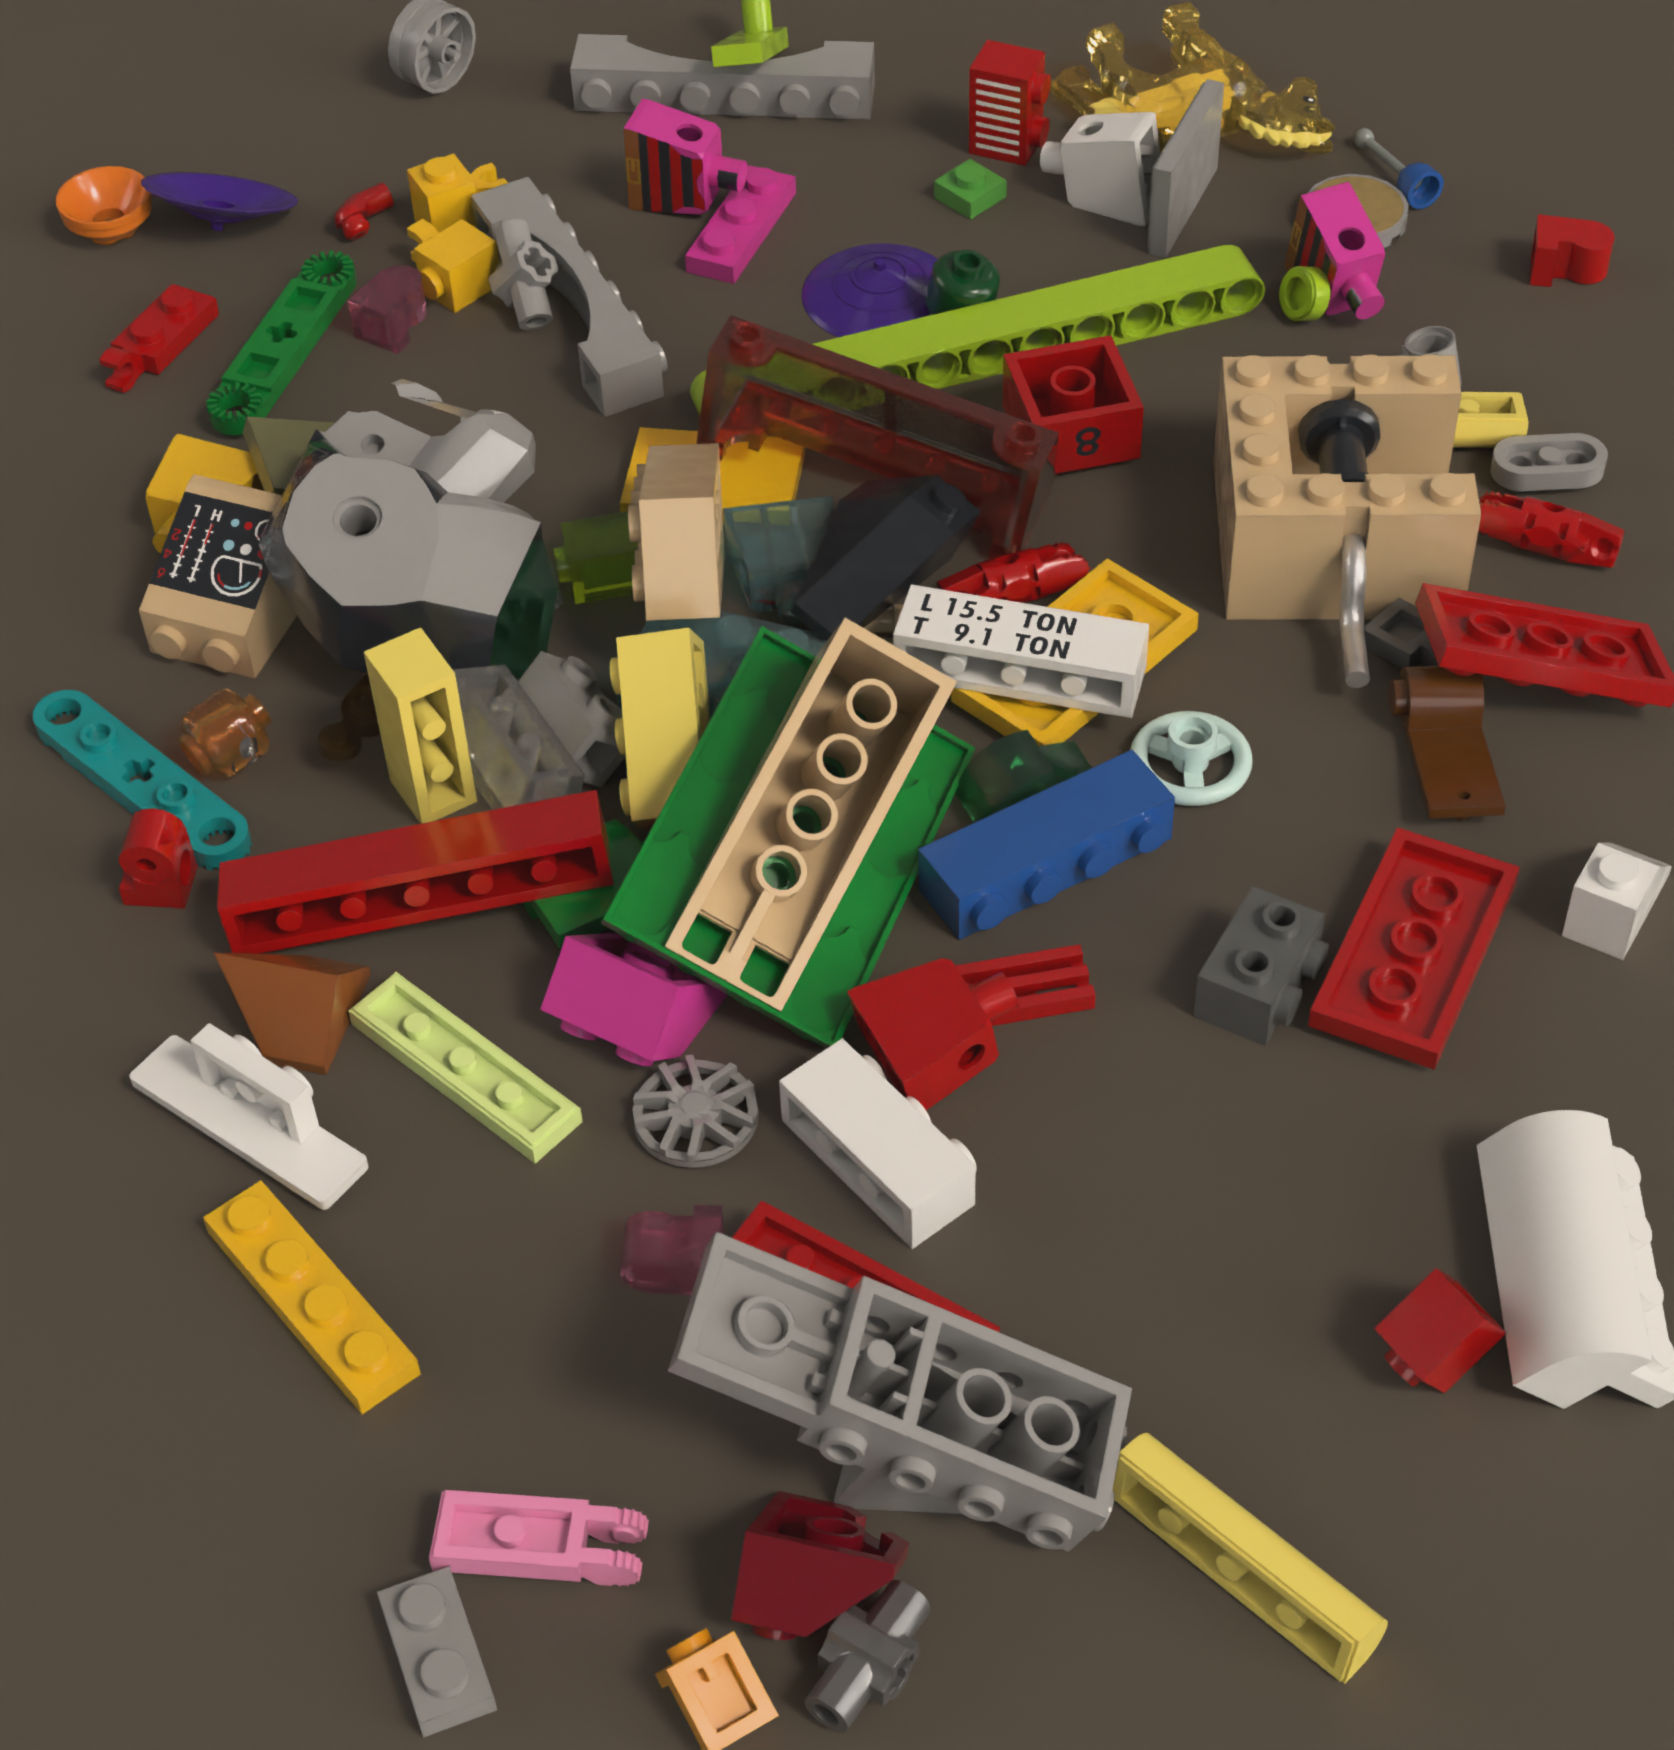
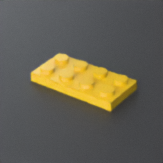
[951,558,1199,760]

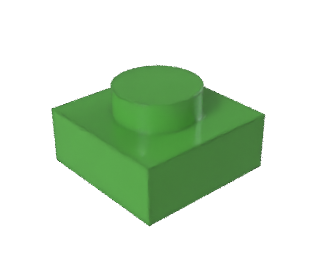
[934,159,1007,220]

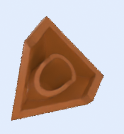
[213,952,371,1075]

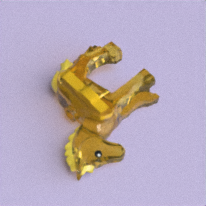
[1050,1,1336,154]

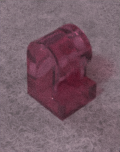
[348,265,427,354]
[620,1205,725,1295]

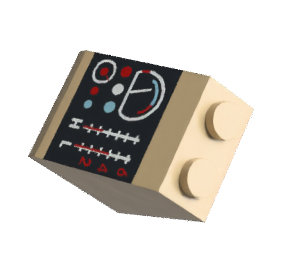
[139,474,297,679]

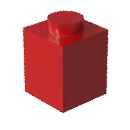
[1374,1268,1507,1393]

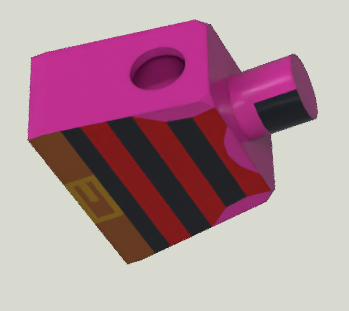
[623,98,747,215]
[1284,181,1385,319]

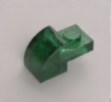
[955,730,1092,823]

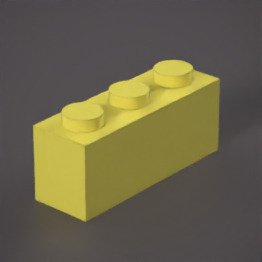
[364,627,477,824]
[610,627,710,832]

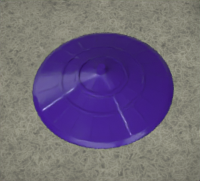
[141,172,298,231]
[801,243,938,337]

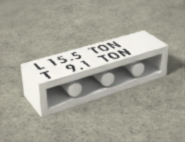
[893,584,1149,718]

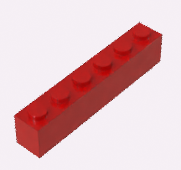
[217,790,614,954]

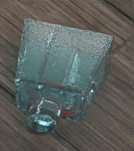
[723,496,834,624]

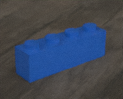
[918,749,1175,940]

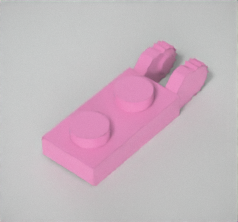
[429,1490,649,1587]

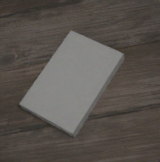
[1147,79,1224,259]

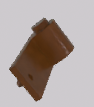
[1389,665,1506,821]

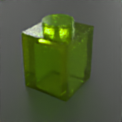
[553,511,638,604]

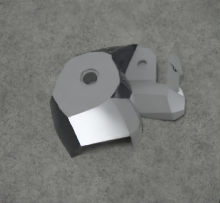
[259,379,547,682]

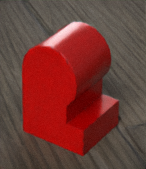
[1530,214,1615,287]
[119,808,198,909]

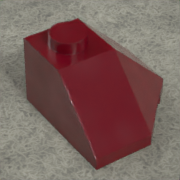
[731,1491,909,1640]

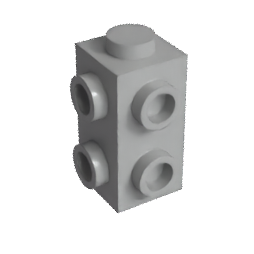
[507,651,626,788]

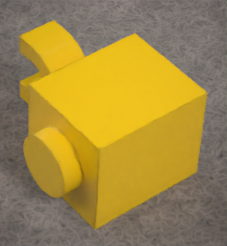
[407,153,508,233]
[407,218,500,313]

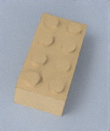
[628,443,725,621]

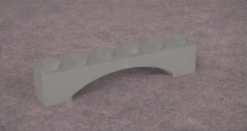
[570,34,875,120]
[471,177,668,417]

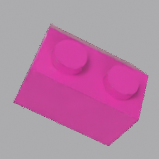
[540,933,728,1066]

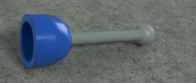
[1354,128,1444,209]

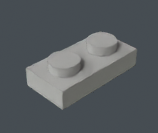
[377,1566,497,1738]

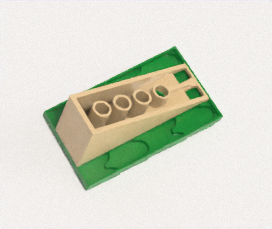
[600,618,976,1049]

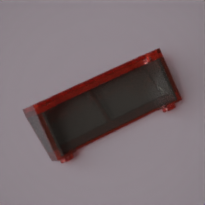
[696,315,1059,559]

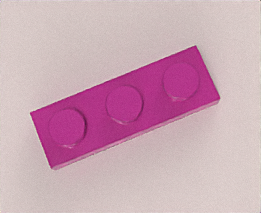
[685,165,796,284]

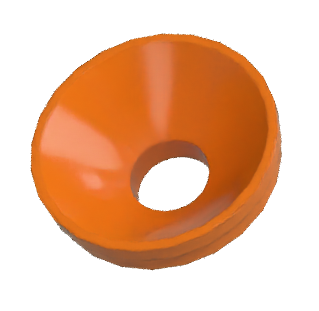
[56,166,152,245]

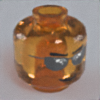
[177,689,272,779]

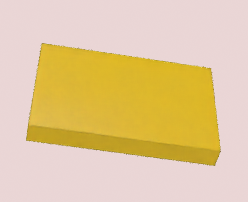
[620,427,805,530]

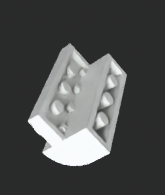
[1477,1110,1674,1409]

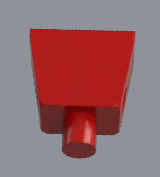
[847,958,1019,1111]

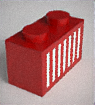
[969,40,1051,166]

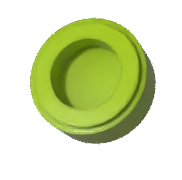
[1279,266,1330,321]

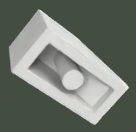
[1562,842,1672,960]

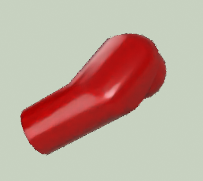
[334,182,394,241]

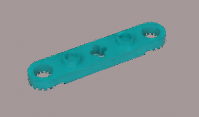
[32,690,252,871]

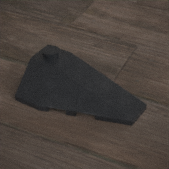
[790,475,981,642]

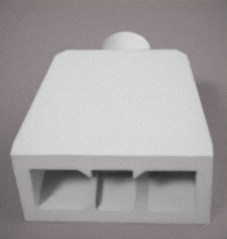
[1040,112,1160,226]

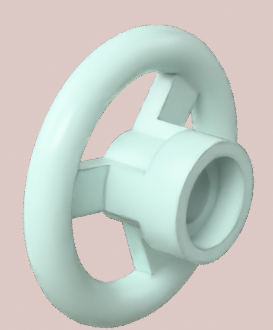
[1130,711,1253,806]

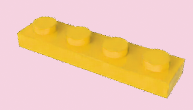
[203,1180,421,1415]

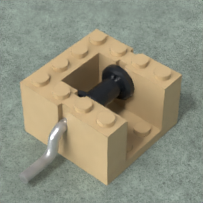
[1213,354,1481,688]

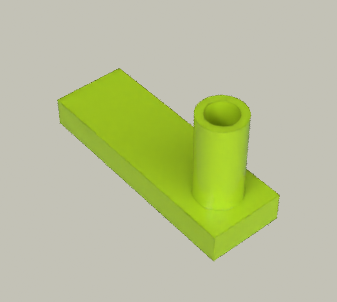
[711,0,789,67]

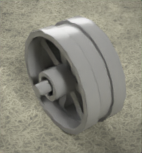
[388,0,476,94]

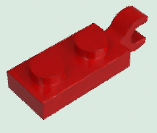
[99,284,219,393]

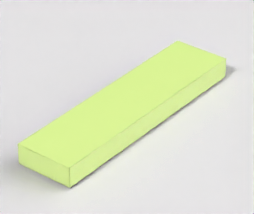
[348,972,583,1164]

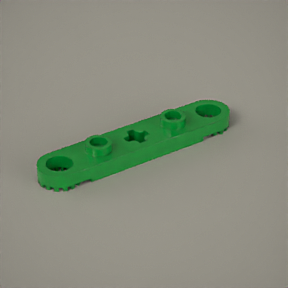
[206,250,357,435]

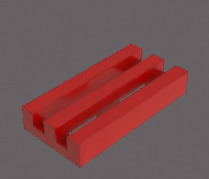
[955,944,1096,1026]

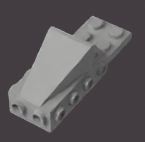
[668,1231,1132,1552]

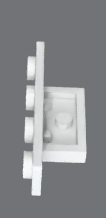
[129,1023,369,1210]

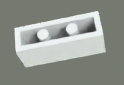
[779,1038,977,1249]

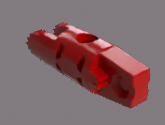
[1478,491,1625,568]
[937,542,1091,603]

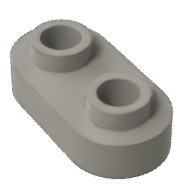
[1490,433,1608,492]

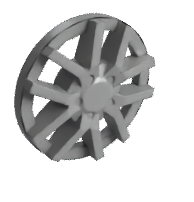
[632,1054,759,1168]

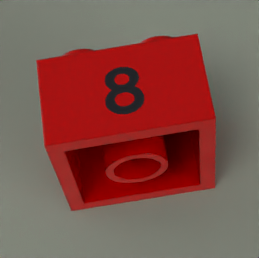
[1002,335,1144,478]

